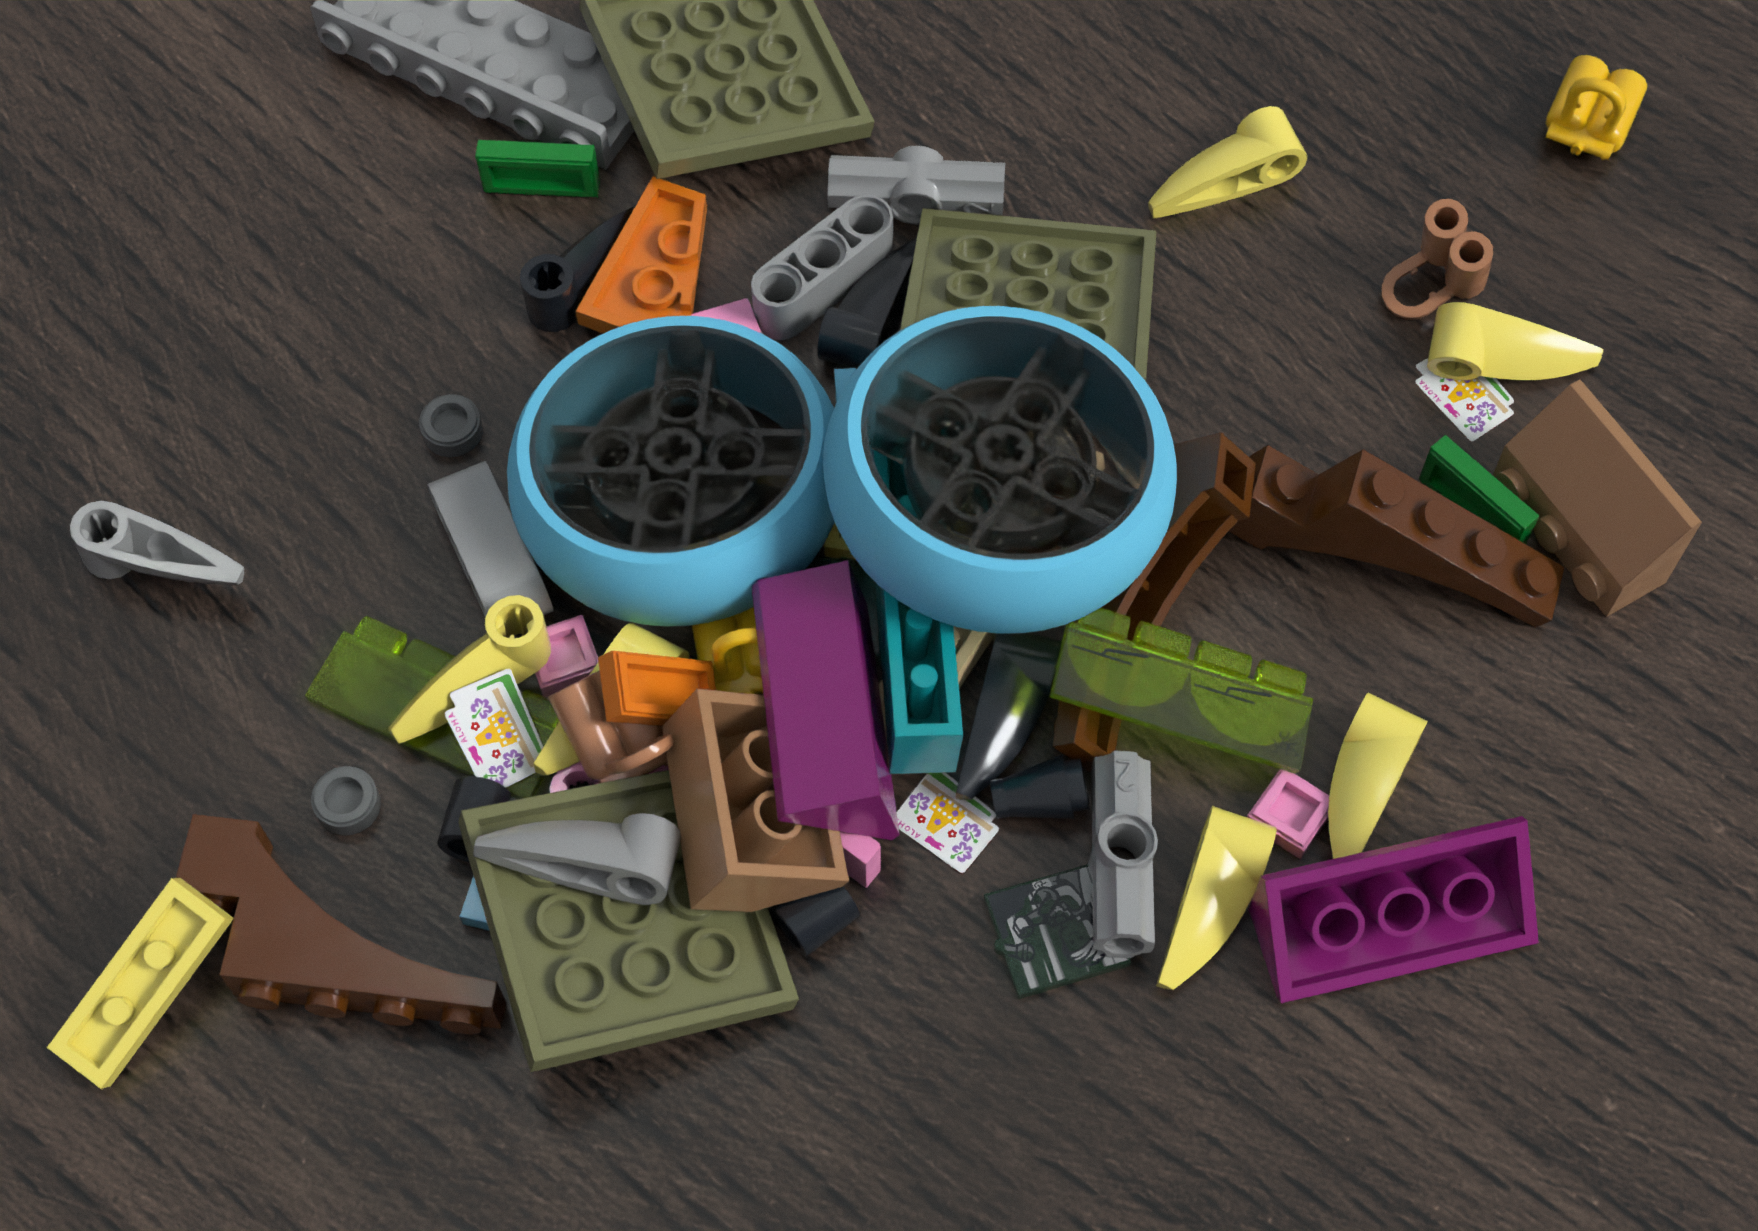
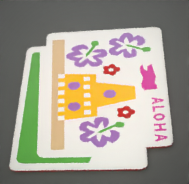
[1415,358,1514,442]
[445,669,543,787]
[897,772,999,874]

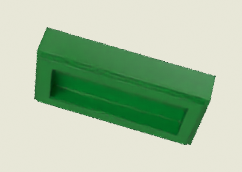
[475,140,600,197]
[1419,435,1539,544]

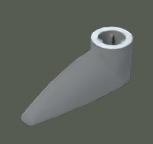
[70,501,244,585]
[473,813,681,905]

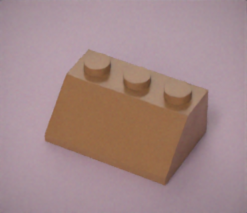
[1493,379,1702,617]
[662,689,849,912]

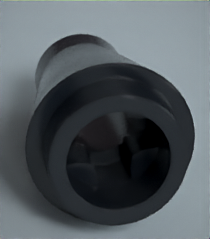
[990,754,1090,819]

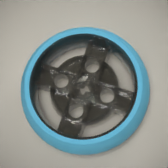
[823,306,1177,634]
[507,316,835,627]

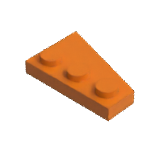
[576,176,707,353]

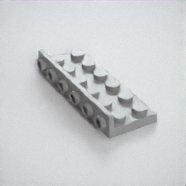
[310,0,634,170]

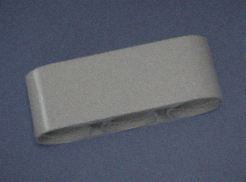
[751,195,893,340]
[427,461,554,617]

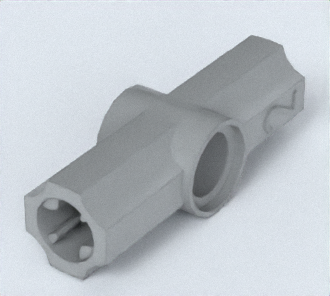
[828,146,1005,225]
[1087,750,1158,958]

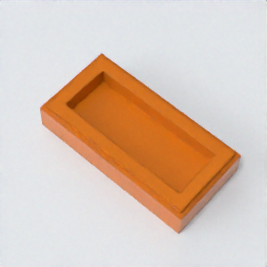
[598,650,716,726]

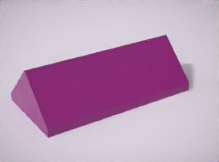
[752,560,900,840]
[1249,816,1539,1003]

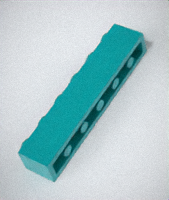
[865,399,963,774]

